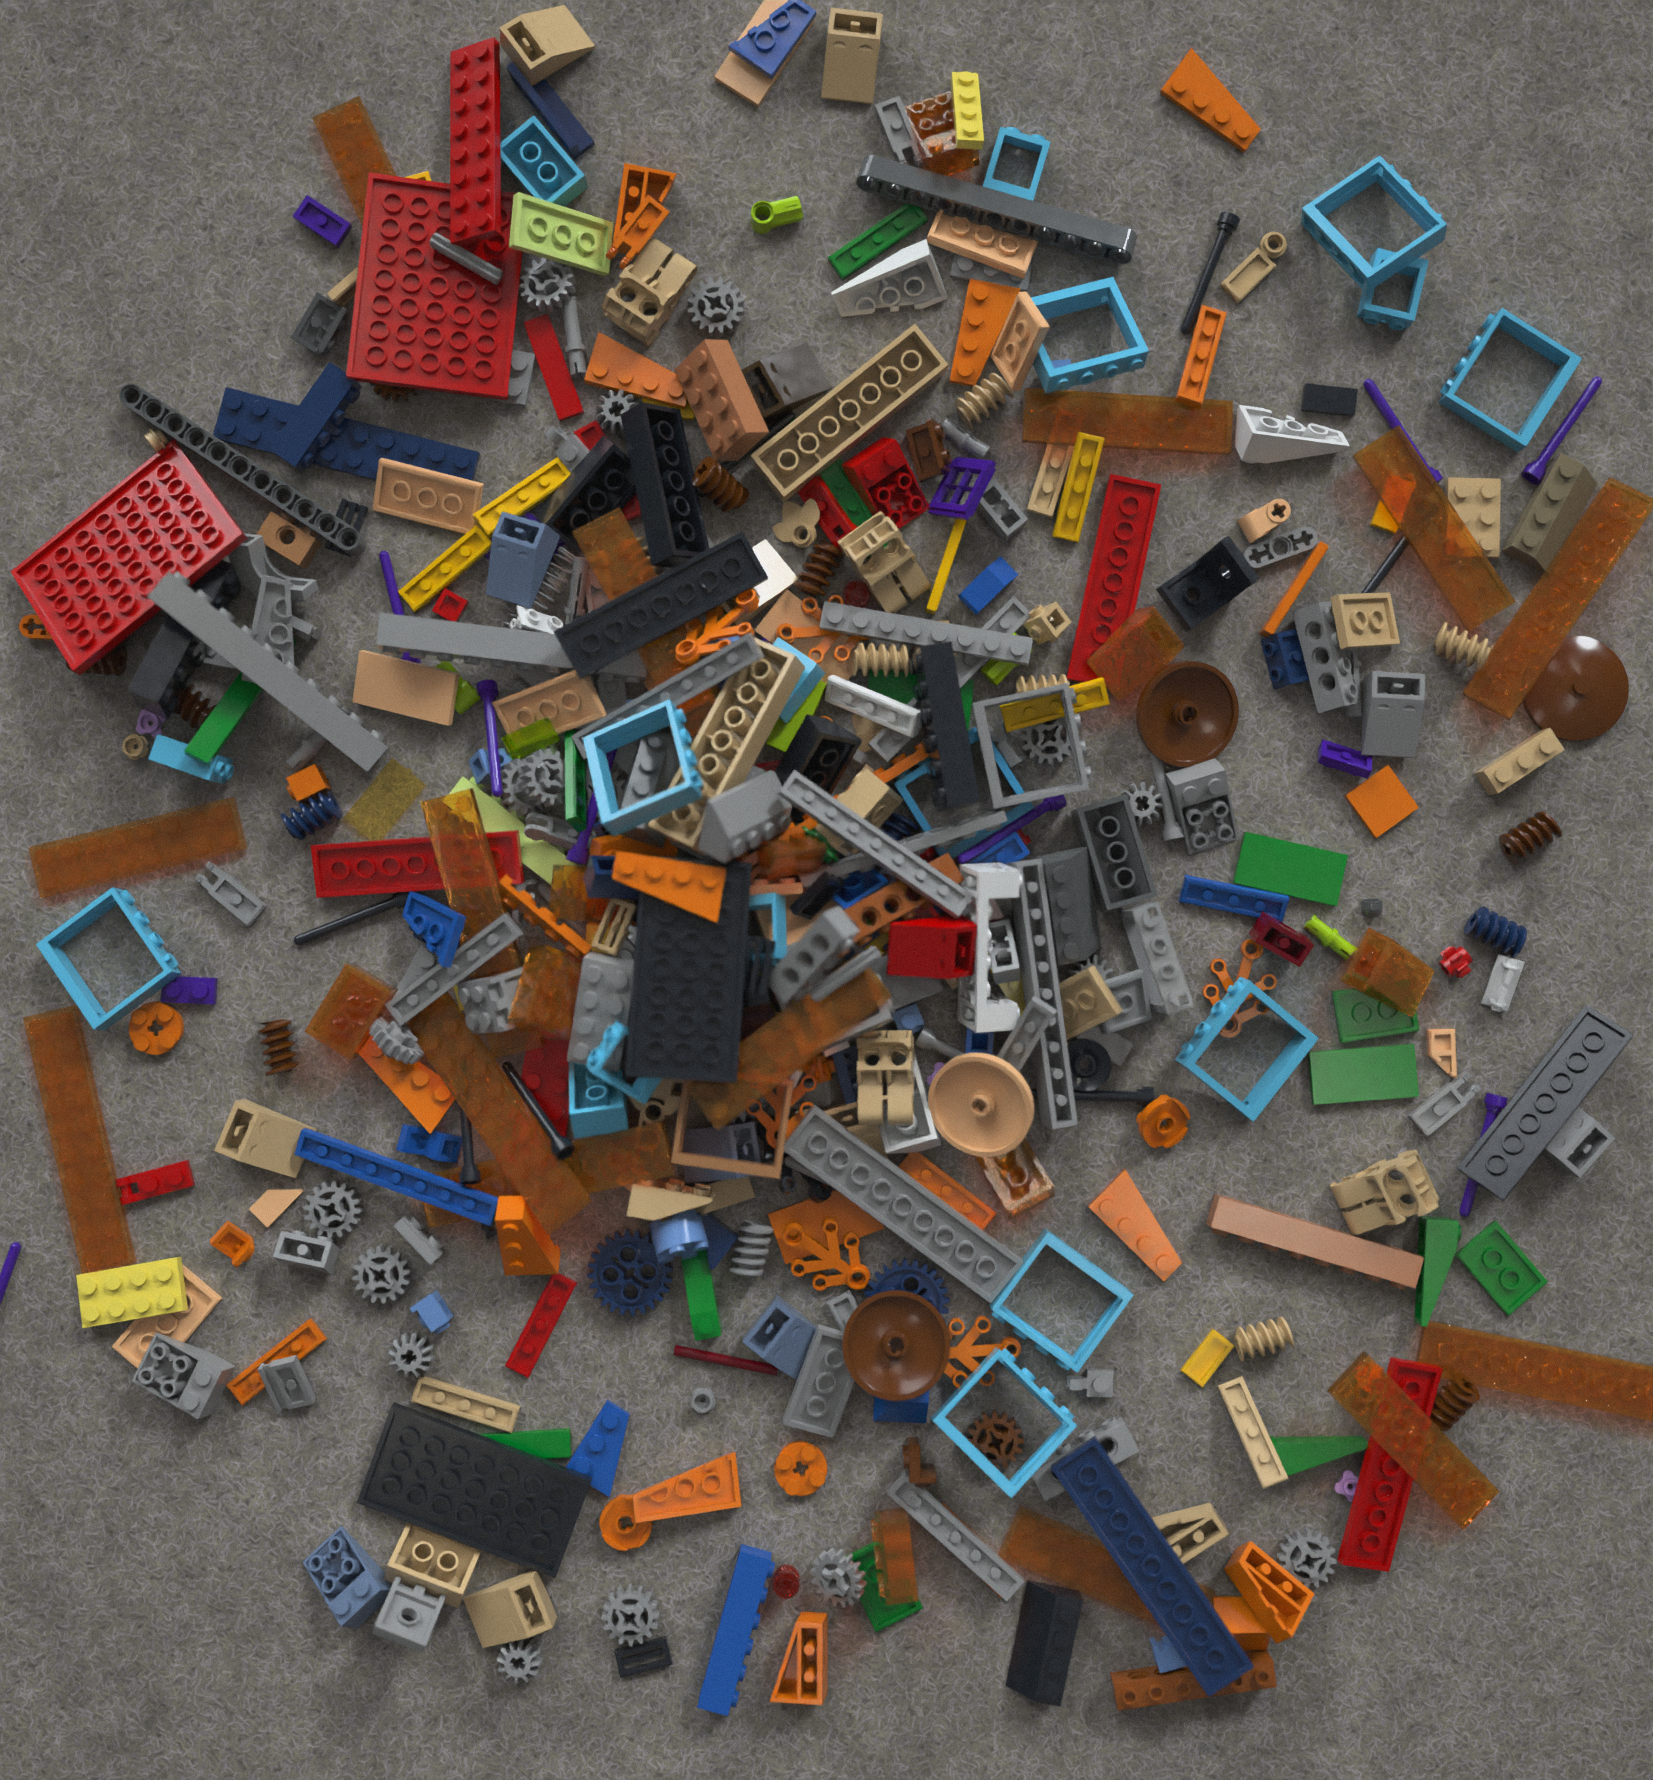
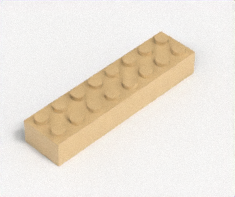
[750,324,948,503]
[648,638,805,856]

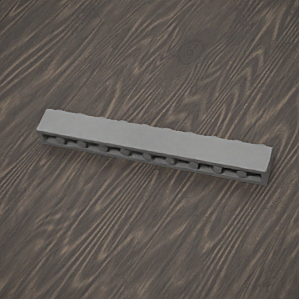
[147,571,388,772]
[376,613,650,685]
[1006,859,1078,1129]

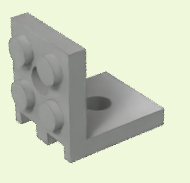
[457,961,557,1034]
[372,1576,446,1653]

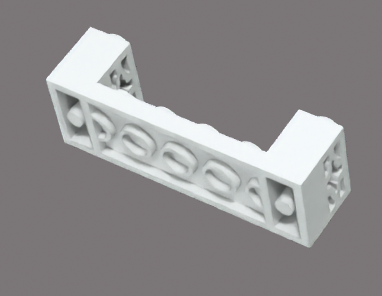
[958,862,1023,1033]

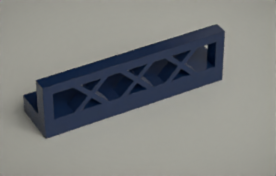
[506,62,595,160]

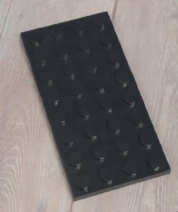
[625,856,752,1083]
[357,1402,593,1578]

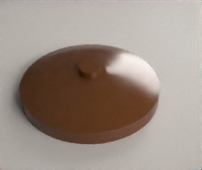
[1521,636,1629,741]
[1136,661,1239,767]
[842,1290,950,1401]

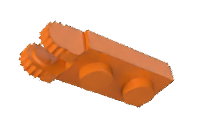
[605,195,670,270]

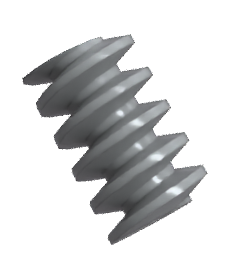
[729,1219,773,1278]

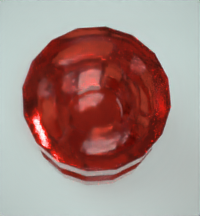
[843,580,870,608]
[773,1564,800,1599]

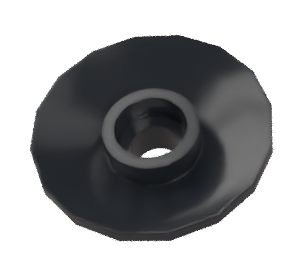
[1067,1039,1112,1092]

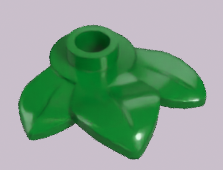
[802,826,839,864]

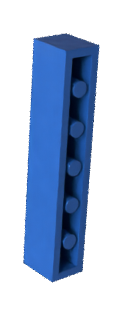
[697,1544,775,1716]

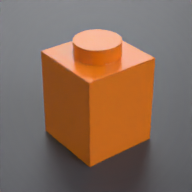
[286,764,332,803]

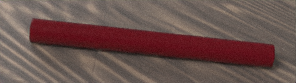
[673,1345,778,1376]

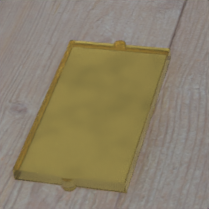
[344,758,426,840]

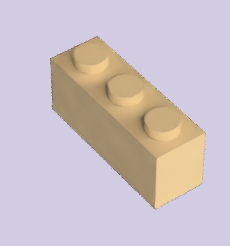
[1474,728,1565,795]

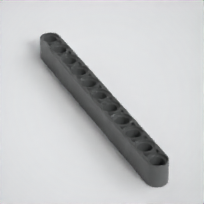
[856,155,1137,265]
[119,384,366,556]

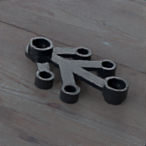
[757,1116,831,1203]

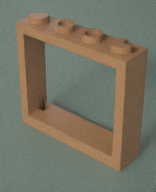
[671,1068,794,1179]

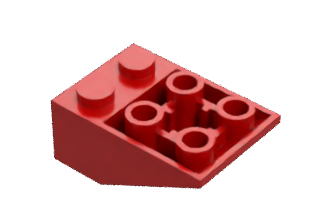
[841,437,930,529]
[886,914,977,979]

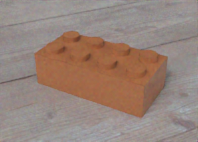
[675,339,769,461]

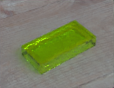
[501,716,560,760]

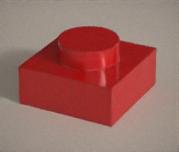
[432,588,469,622]

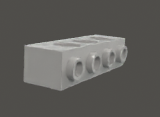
[1292,601,1359,713]
[769,906,860,1004]
[1032,1417,1140,1501]

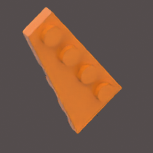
[1160,48,1261,153]
[949,279,1021,387]
[584,332,688,410]
[612,851,726,924]
[499,875,592,959]
[358,1035,459,1135]
[1088,1169,1182,1281]
[632,1451,742,1523]

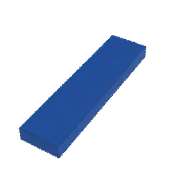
[1179,875,1289,922]

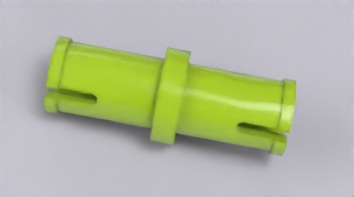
[1303,915,1356,961]

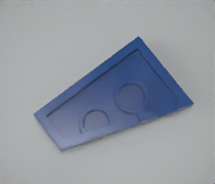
[728,0,816,79]
[402,891,466,968]
[566,1399,630,1497]

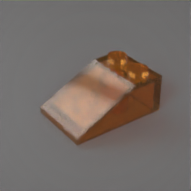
[974,1138,1055,1221]

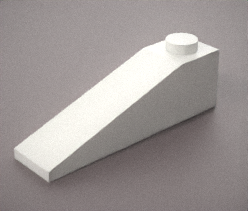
[831,239,948,317]
[1235,405,1350,464]
[879,1054,941,1154]

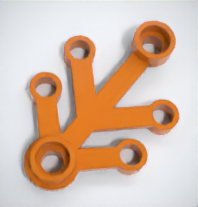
[676,589,759,664]
[775,595,872,665]
[1202,939,1277,1038]
[746,1044,817,1148]
[783,1217,870,1291]
[944,1315,1021,1388]

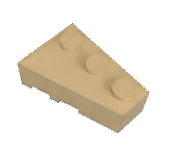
[1152,1503,1229,1563]

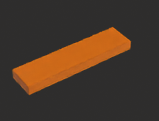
[1175,305,1227,409]
[1259,541,1328,637]
[898,1152,997,1230]
[226,1318,327,1406]

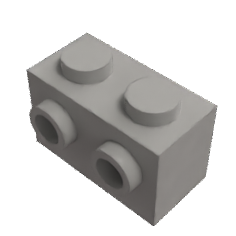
[273,1230,339,1275]

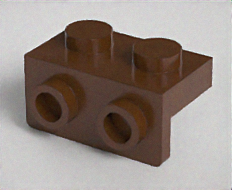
[905,418,952,482]
[902,1437,936,1487]

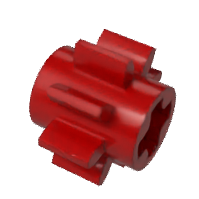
[1438,946,1473,979]

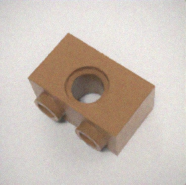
[256,511,322,570]

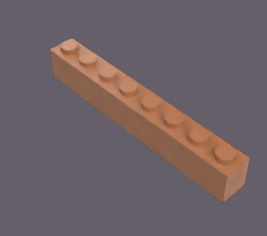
[1206,1194,1424,1290]

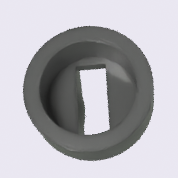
[1361,898,1383,918]

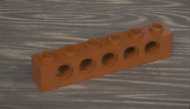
[837,853,965,959]
[1110,1650,1277,1711]

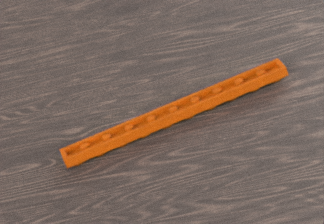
[734,742,929,866]

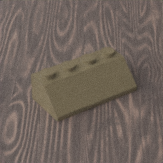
[1502,453,1597,576]

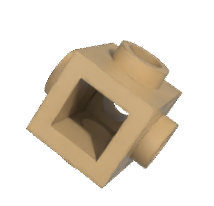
[1023,601,1071,645]

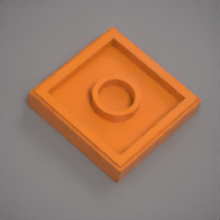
[1344,765,1419,838]

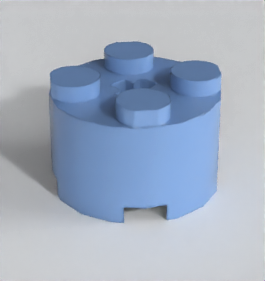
[649,1210,709,1263]

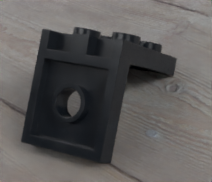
[1156,535,1260,632]

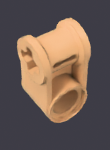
[1237,499,1291,543]

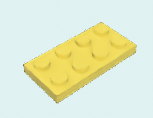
[76,1257,188,1328]

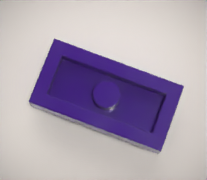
[292,195,353,248]
[1317,739,1372,779]
[161,976,217,1004]

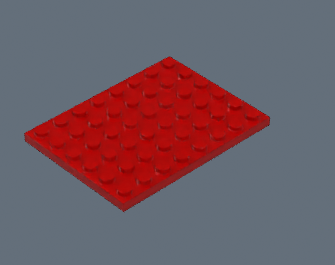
[346,172,523,400]
[10,439,248,676]

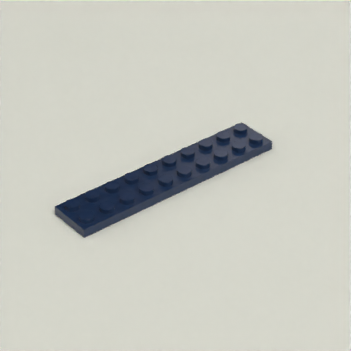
[213,387,480,481]
[1051,1436,1254,1697]

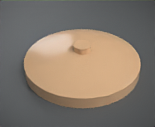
[928,1053,1034,1157]

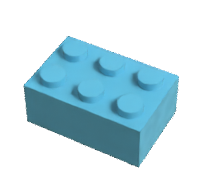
[500,115,588,207]
[569,1061,629,1138]

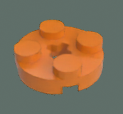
[129,1002,184,1055]
[1136,1094,1190,1148]
[774,1440,827,1496]
[599,1494,653,1551]

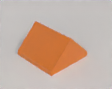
[1212,1596,1271,1650]

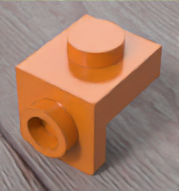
[210,1220,254,1267]

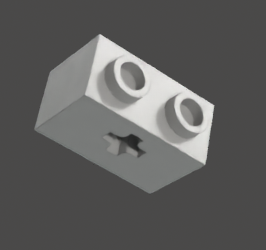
[977,478,1028,542]
[988,919,1021,985]

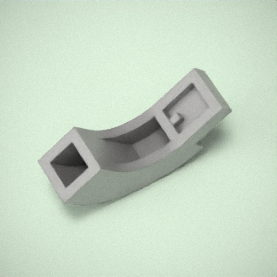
[228,534,318,602]

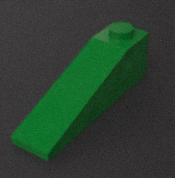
[1414,1216,1461,1327]
[681,1249,723,1341]
[1270,1436,1368,1476]

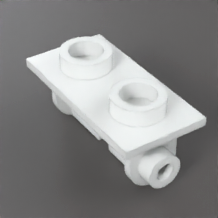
[510,605,564,634]
[1481,954,1525,1012]

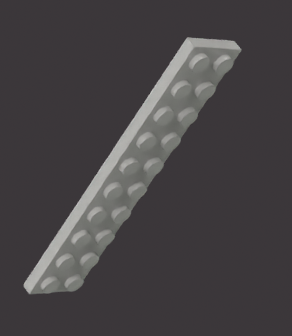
[784,1104,1024,1303]

